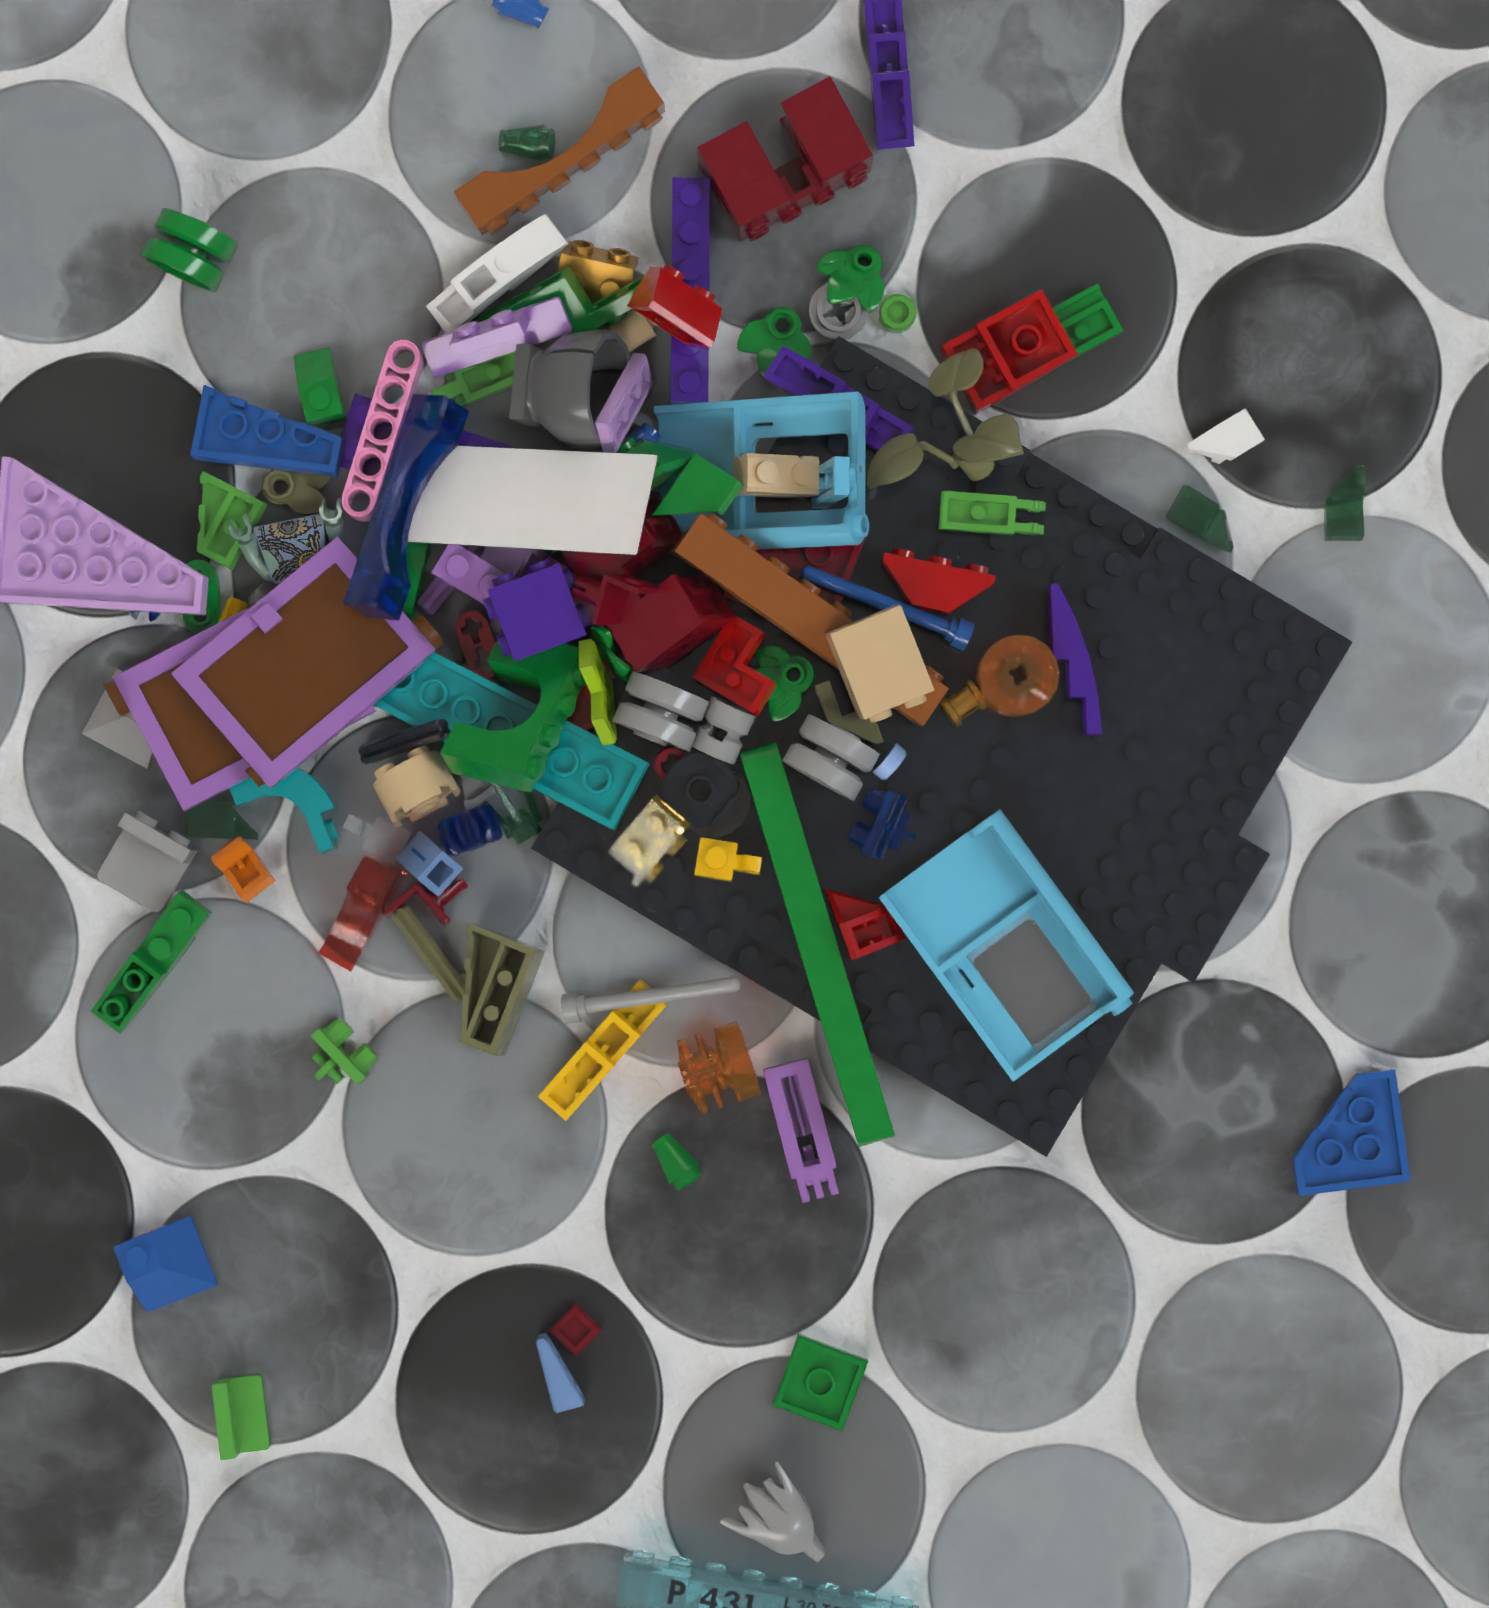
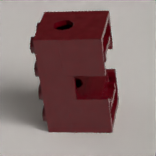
[697,76,873,242]
[561,491,736,672]

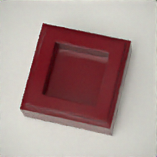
[549,1302,602,1357]

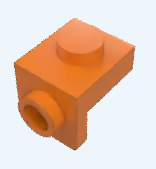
[211,837,276,903]

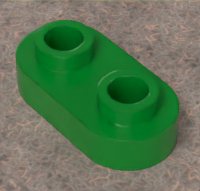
[182,560,222,634]

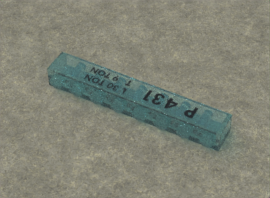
[615,1550,919,1608]

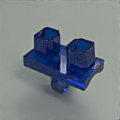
[849,789,917,859]

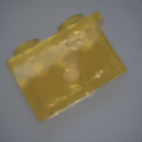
[608,795,691,887]

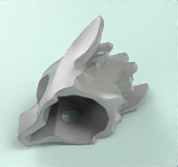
[720,1461,825,1562]

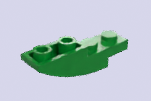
[91,890,212,1034]

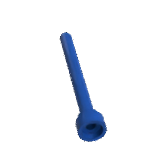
[801,565,975,651]

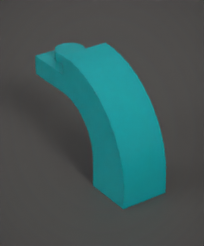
[229,767,340,854]

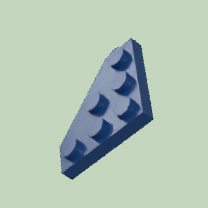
[1292,1069,1411,1196]

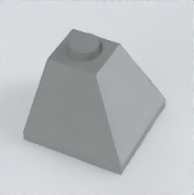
[82,668,155,769]

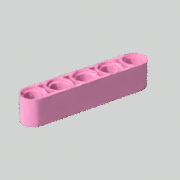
[342,340,424,522]

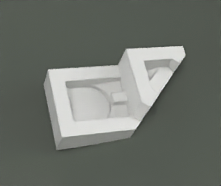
[1182,409,1265,464]

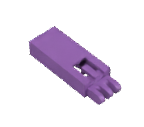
[763,1057,839,1203]

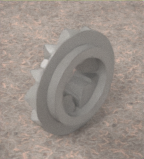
[809,283,868,341]

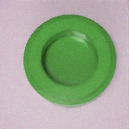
[879,294,916,333]

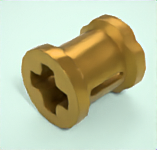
[939,680,988,728]

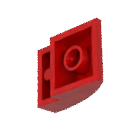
[940,289,1078,415]

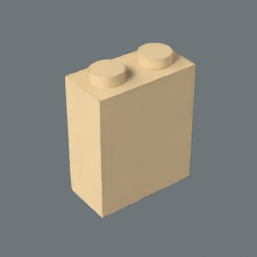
[825,605,935,723]

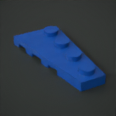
[190,385,345,477]

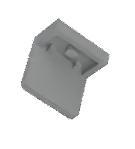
[97,810,198,913]

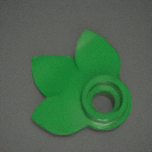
[816,245,885,313]
[737,307,811,376]
[586,624,632,684]
[755,646,815,721]

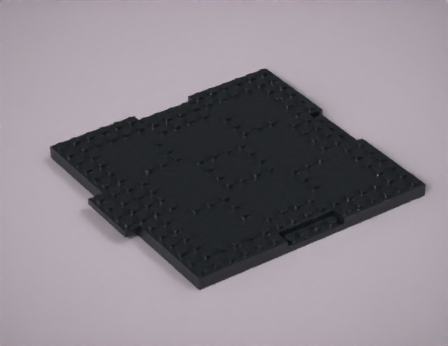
[531,336,1352,1157]

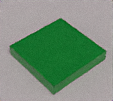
[772,1333,868,1432]

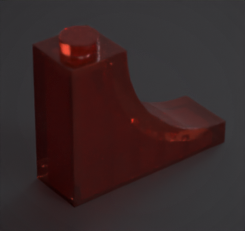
[319,855,407,972]

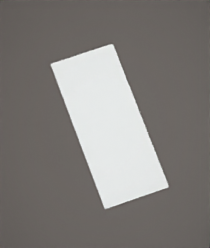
[404,444,658,555]

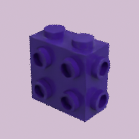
[483,559,590,662]

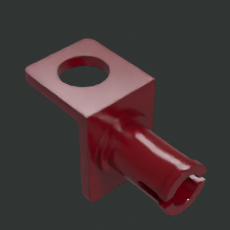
[573,574,659,625]
[383,874,468,927]

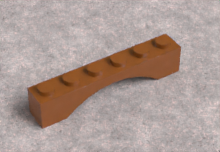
[454,66,665,236]

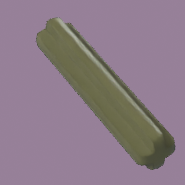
[392,906,465,1003]

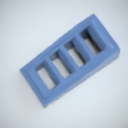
[536,1333,585,1413]

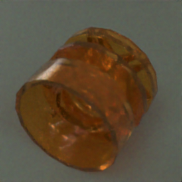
[975,635,1059,718]
[676,1020,762,1115]

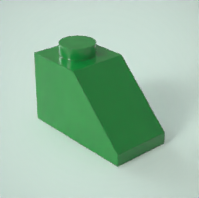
[294,347,347,428]

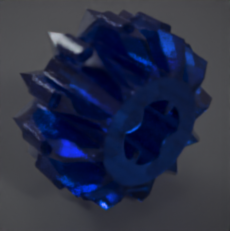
[437,805,503,856]

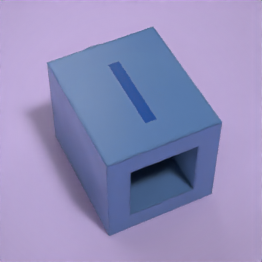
[395,831,463,897]

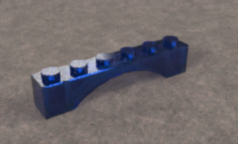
[343,394,469,621]

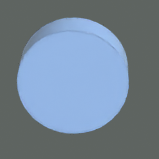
[872,743,906,780]

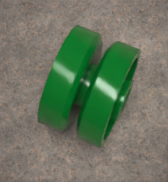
[140,208,238,292]

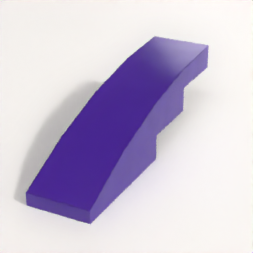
[864,0,915,150]
[763,345,915,451]
[1047,584,1102,736]

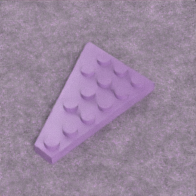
[0,457,209,615]

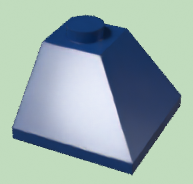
[113,1215,218,1312]

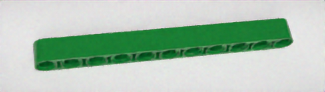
[739,742,895,1147]

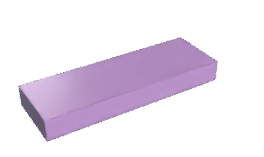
[595,353,654,453]

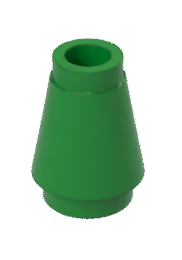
[651,1133,702,1191]

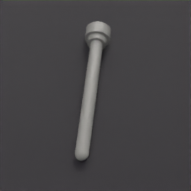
[561,977,741,1024]

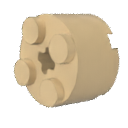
[373,745,461,827]

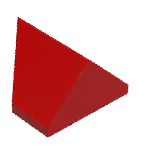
[824,888,905,960]

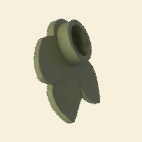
[262,469,332,515]

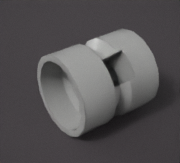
[692,696,756,764]

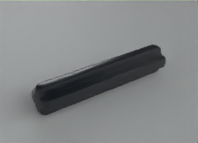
[358,719,450,764]

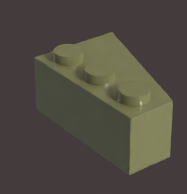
[460,923,545,1056]

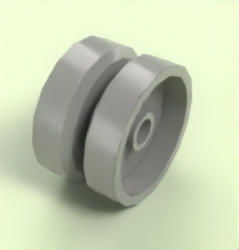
[612,671,709,752]
[782,714,880,801]

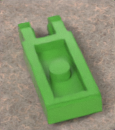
[938,491,1046,535]

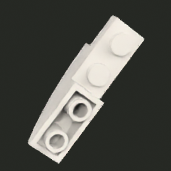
[426,214,569,333]

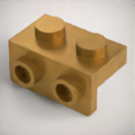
[558,240,639,303]

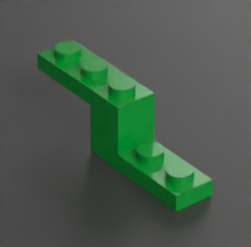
[474,266,645,338]

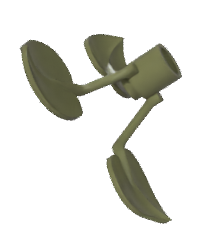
[867,348,1024,490]

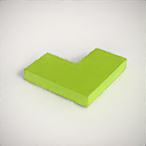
[579,639,617,746]

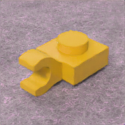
[694,837,762,882]

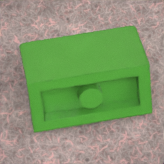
[212,1374,271,1460]

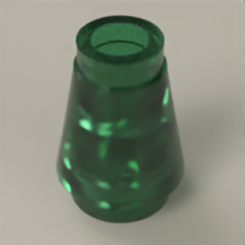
[499,124,556,162]

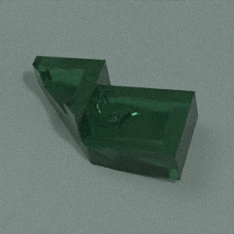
[1324,466,1366,541]
[1165,485,1234,553]
[186,801,258,840]

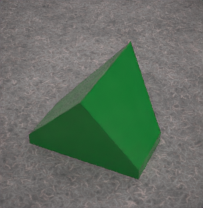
[652,453,744,516]

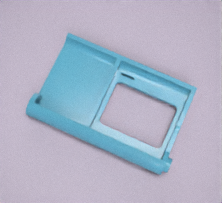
[654,392,869,554]

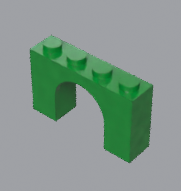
[440,631,586,793]

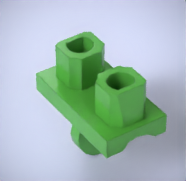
[311,1018,379,1085]

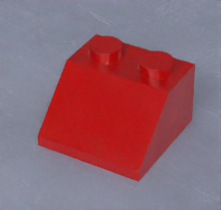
[627,264,722,348]

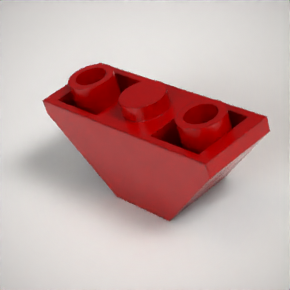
[881,548,996,615]

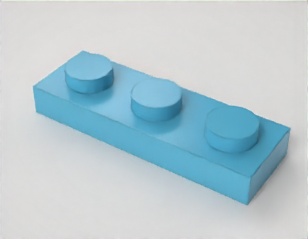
[811,456,855,509]

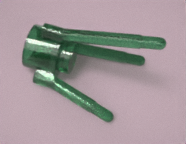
[481,783,543,845]

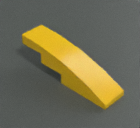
[538,979,668,1121]

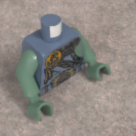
[228,498,346,586]

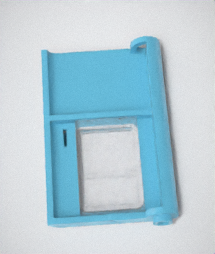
[879,809,1134,1082]

